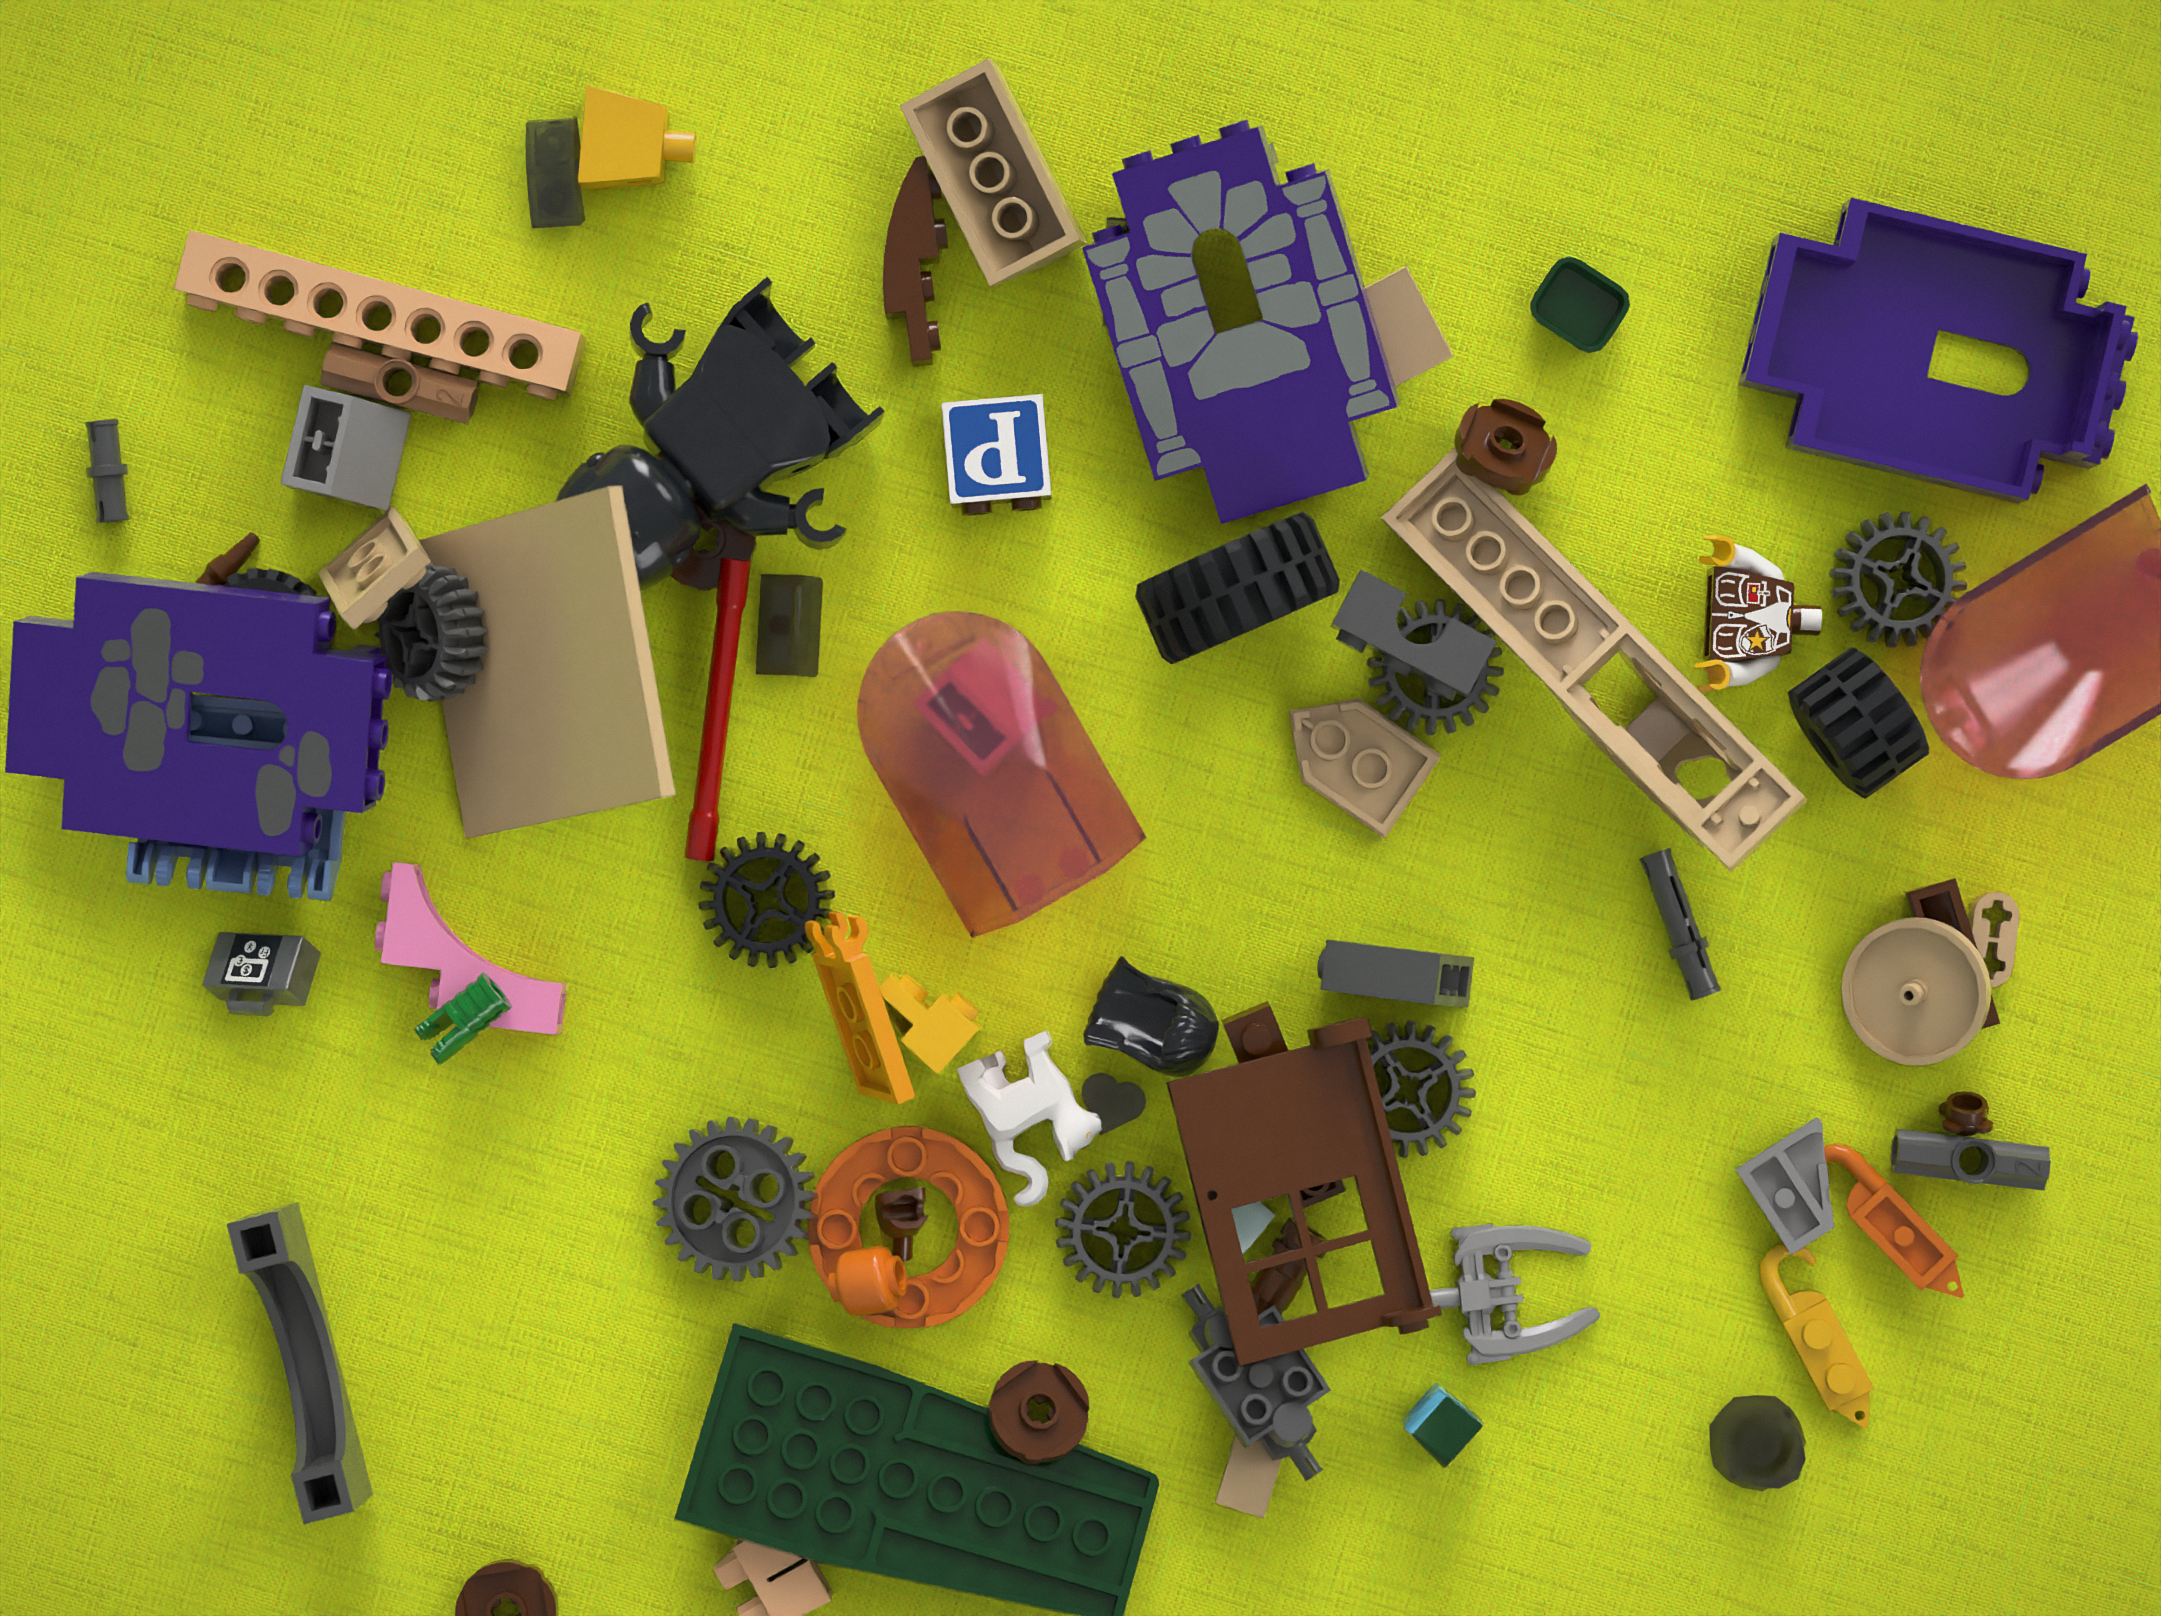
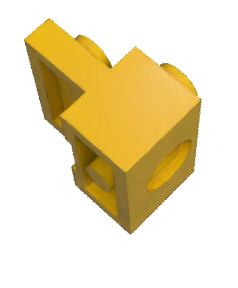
[879,973,981,1074]

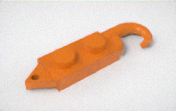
[1824,1144,1964,1298]

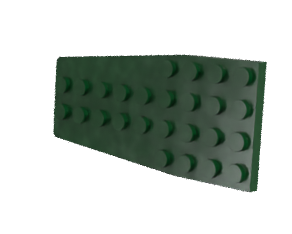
[674,1323,1159,1616]

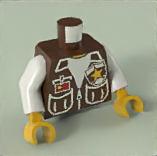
[1694,535,1822,692]

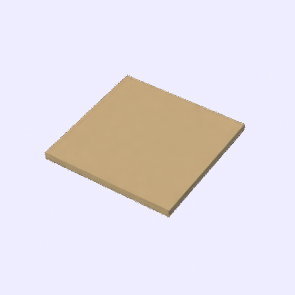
[419,486,675,838]

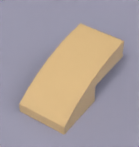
[1215,1434,1282,1518]

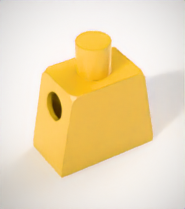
[578,87,697,190]

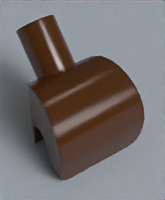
[875,1188,928,1261]

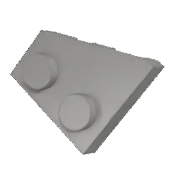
[1735,1117,1834,1255]

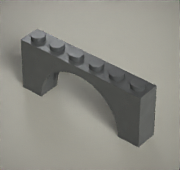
[227,1202,373,1524]

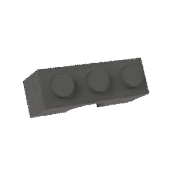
[1330,570,1497,701]

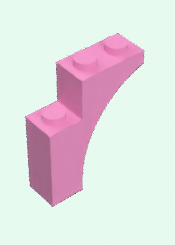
[375,862,568,1035]

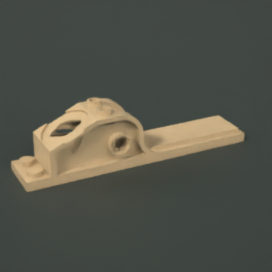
[1381,448,1807,873]

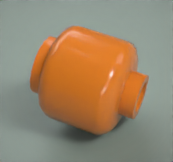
[828,1246,907,1316]

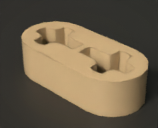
[1968,892,2019,987]

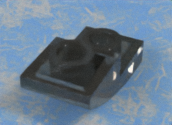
[525,117,585,228]

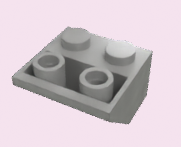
[281,385,412,511]

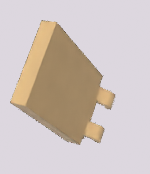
[1365,265,1453,387]

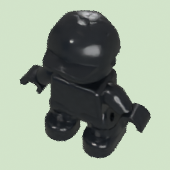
[555,277,885,592]

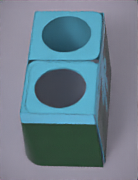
[1402,1383,1484,1468]

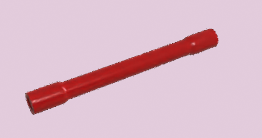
[684,558,751,861]

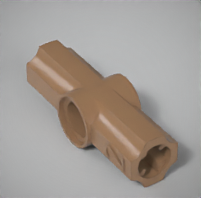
[320,343,480,425]

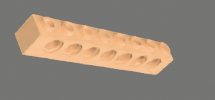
[174,230,586,401]

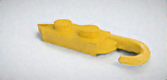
[1759,1243,1875,1429]

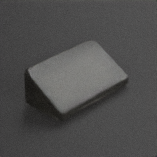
[756,574,823,677]

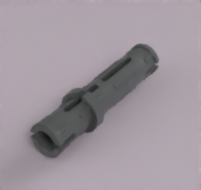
[1640,848,1721,1001]

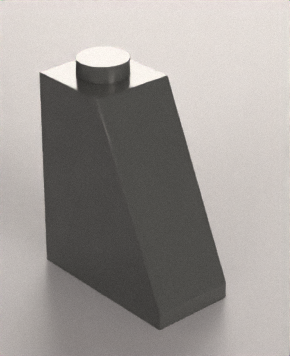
[1318,940,1474,1007]

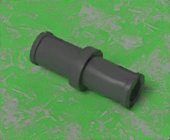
[85,419,129,523]

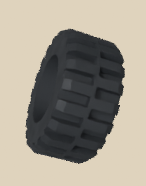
[1135,512,1340,664]

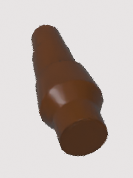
[195,532,260,586]

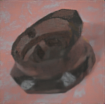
[1709,1395,1806,1491]

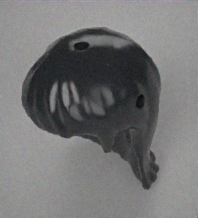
[1083,956,1219,1077]

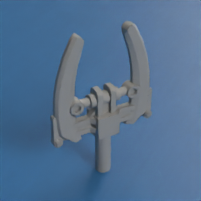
[1430,1224,1600,1365]

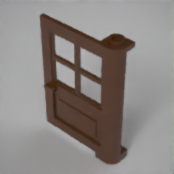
[1166,1016,1442,1366]

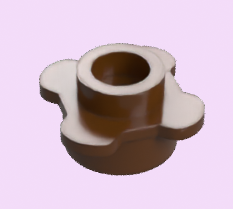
[1938,1091,1993,1136]

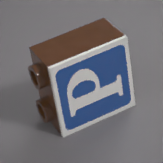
[942,394,1052,516]

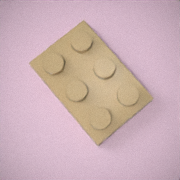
[318,506,431,629]

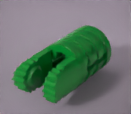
[414,972,512,1065]

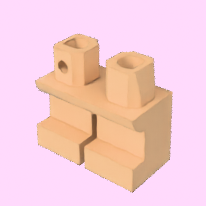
[713,1540,833,1616]

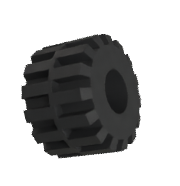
[1788,647,1929,799]

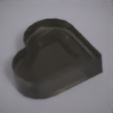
[1081,1072,1146,1135]

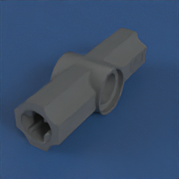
[1890,1129,2051,1191]

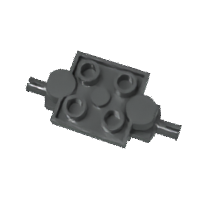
[1181,1284,1331,1482]

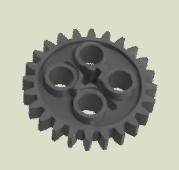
[653,1117,818,1282]

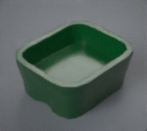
[1530,256,1630,353]

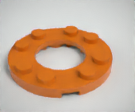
[808,1126,1010,1328]

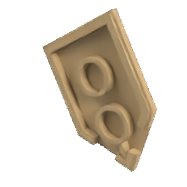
[1289,699,1441,838]

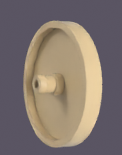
[1841,917,1991,1065]

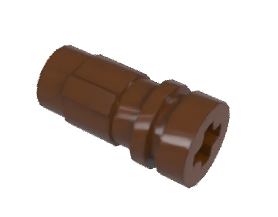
[1250,1217,1328,1315]

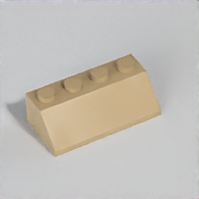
[899,58,1087,287]

